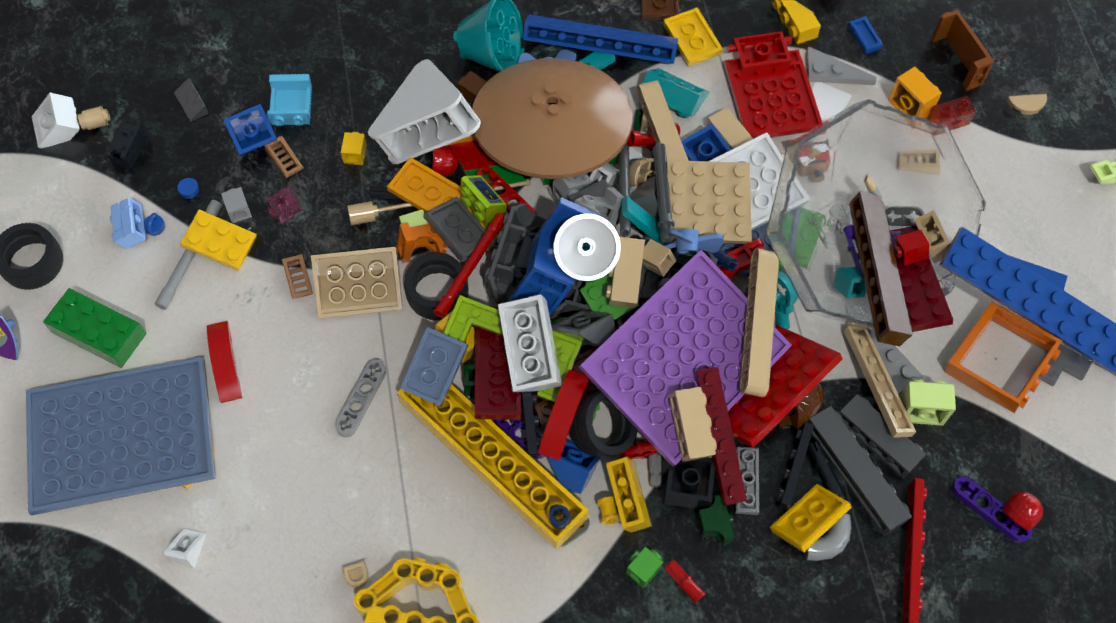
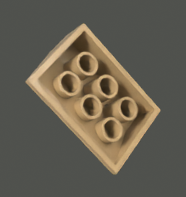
[311,247,403,319]

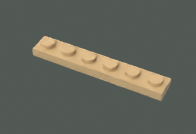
[844,326,916,438]

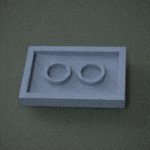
[400,327,469,407]

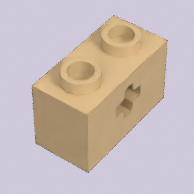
[914,210,950,264]

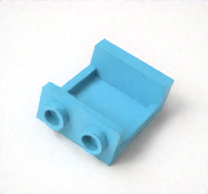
[267,74,312,126]

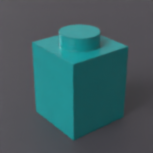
[833,267,866,298]

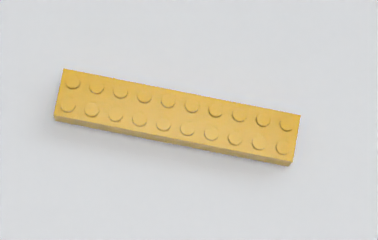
[397,384,589,550]

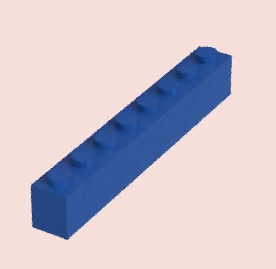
[523,15,679,64]

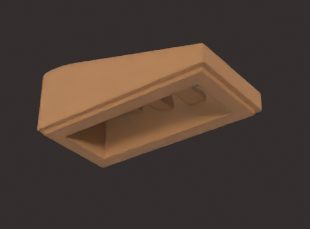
[265,136,303,178]
[282,254,313,299]

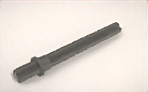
[653,143,675,243]

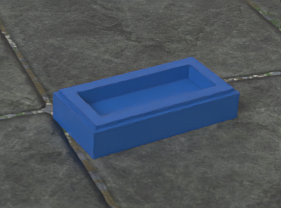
[848,16,883,54]

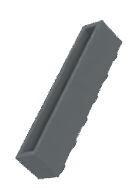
[807,406,912,537]

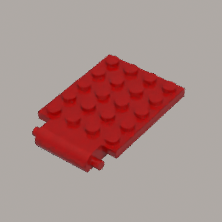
[724,32,824,139]

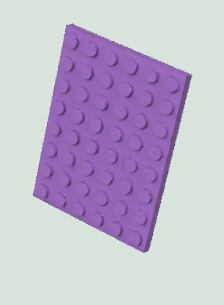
[579,250,792,467]

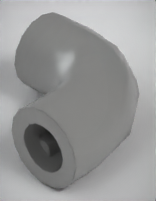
[805,514,851,561]

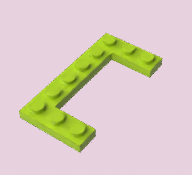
[443,295,582,403]

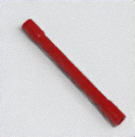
[433,213,505,318]

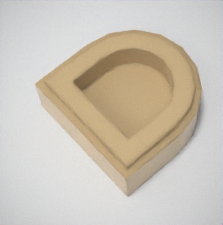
[342,561,369,589]

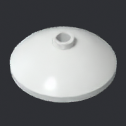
[554,214,621,281]

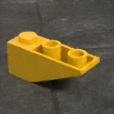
[772,0,821,44]

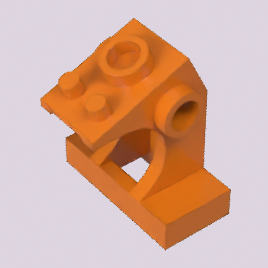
[396,223,447,263]

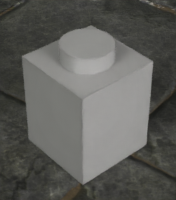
[221,187,252,223]

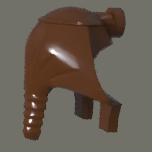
[778,383,824,429]

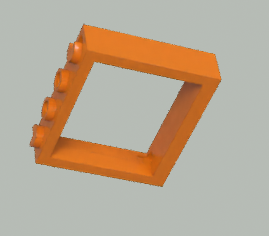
[945,302,1062,413]

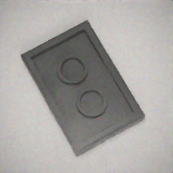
[423,197,495,262]

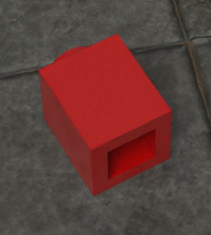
[894,230,930,266]

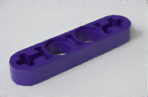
[951,477,1032,543]

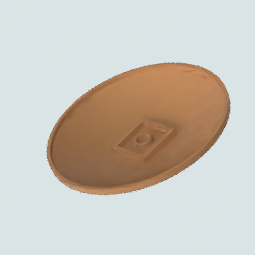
[472,58,632,179]

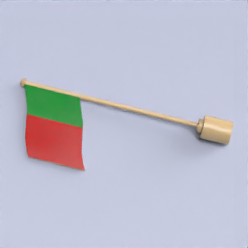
[347,140,531,226]

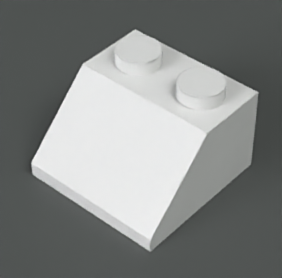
[32,93,80,148]

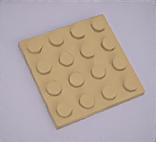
[667,160,752,244]

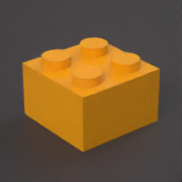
[888,67,942,127]

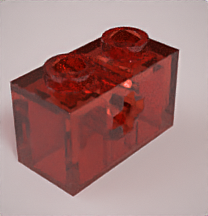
[926,96,976,135]

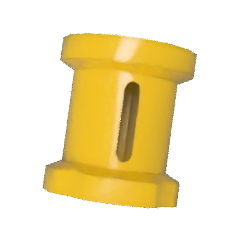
[597,496,621,525]

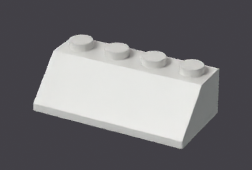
[498,295,562,392]

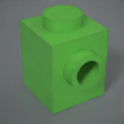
[626,547,663,588]

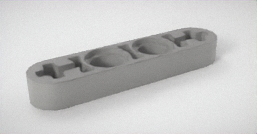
[335,360,386,438]

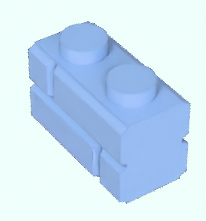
[110,198,146,249]

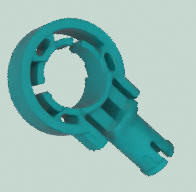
[775,271,798,329]

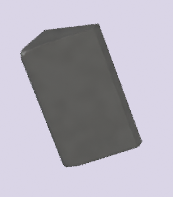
[174,79,208,122]

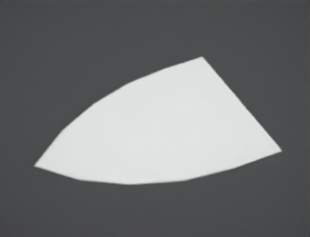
[812,82,852,120]

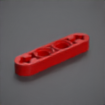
[477,166,537,215]

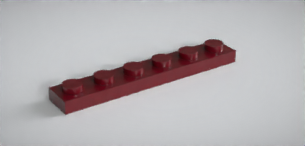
[694,367,747,506]

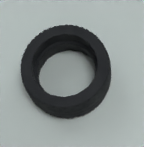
[0,223,63,290]
[404,253,469,321]
[569,389,638,457]

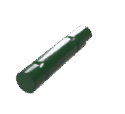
[633,109,643,133]

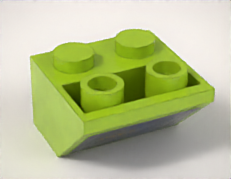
[460,175,506,228]

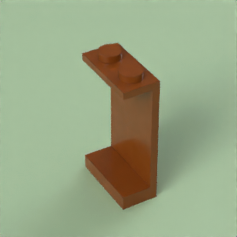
[931,10,994,91]

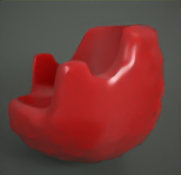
[432,146,458,177]
[1003,492,1044,530]

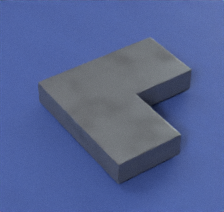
[1038,344,1093,386]

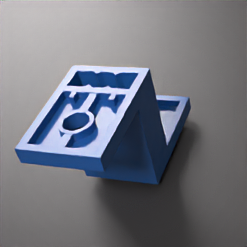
[507,197,601,316]

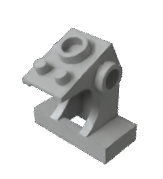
[548,173,593,204]
[574,187,624,228]

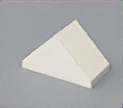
[164,529,206,568]

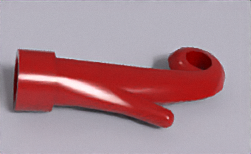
[626,123,681,152]

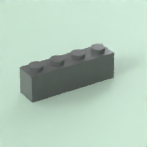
[839,394,926,479]

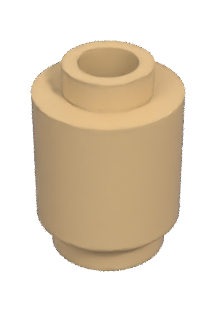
[78,106,110,130]

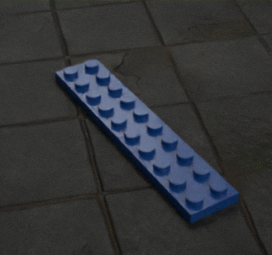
[939,227,1116,375]

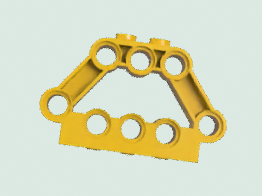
[354,557,479,623]

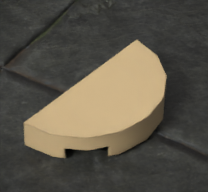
[1007,94,1047,115]

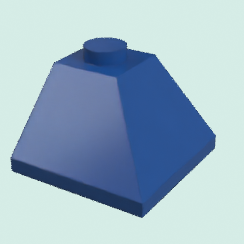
[548,439,601,494]

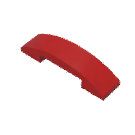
[207,321,243,403]
[538,370,590,461]

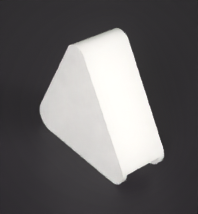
[368,59,481,164]

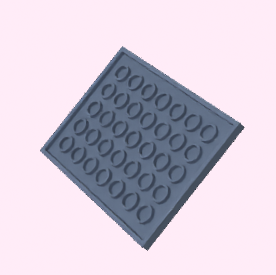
[26,357,215,516]

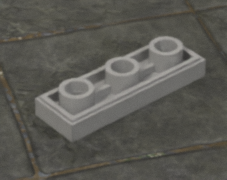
[735,447,759,515]

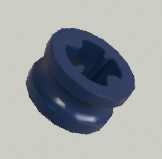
[549,505,570,529]

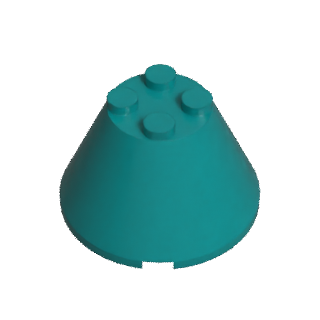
[453,0,524,72]

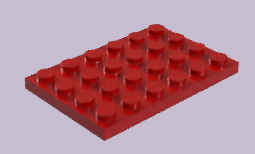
[728,325,843,448]

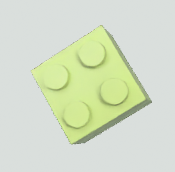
[899,380,956,426]

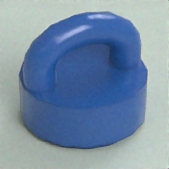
[144,213,165,236]

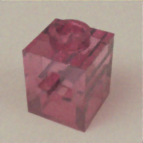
[266,186,301,224]

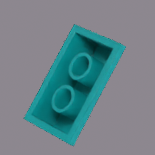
[642,68,709,118]

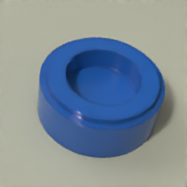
[177,178,200,199]

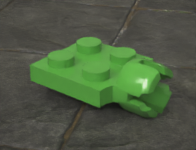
[580,274,640,321]

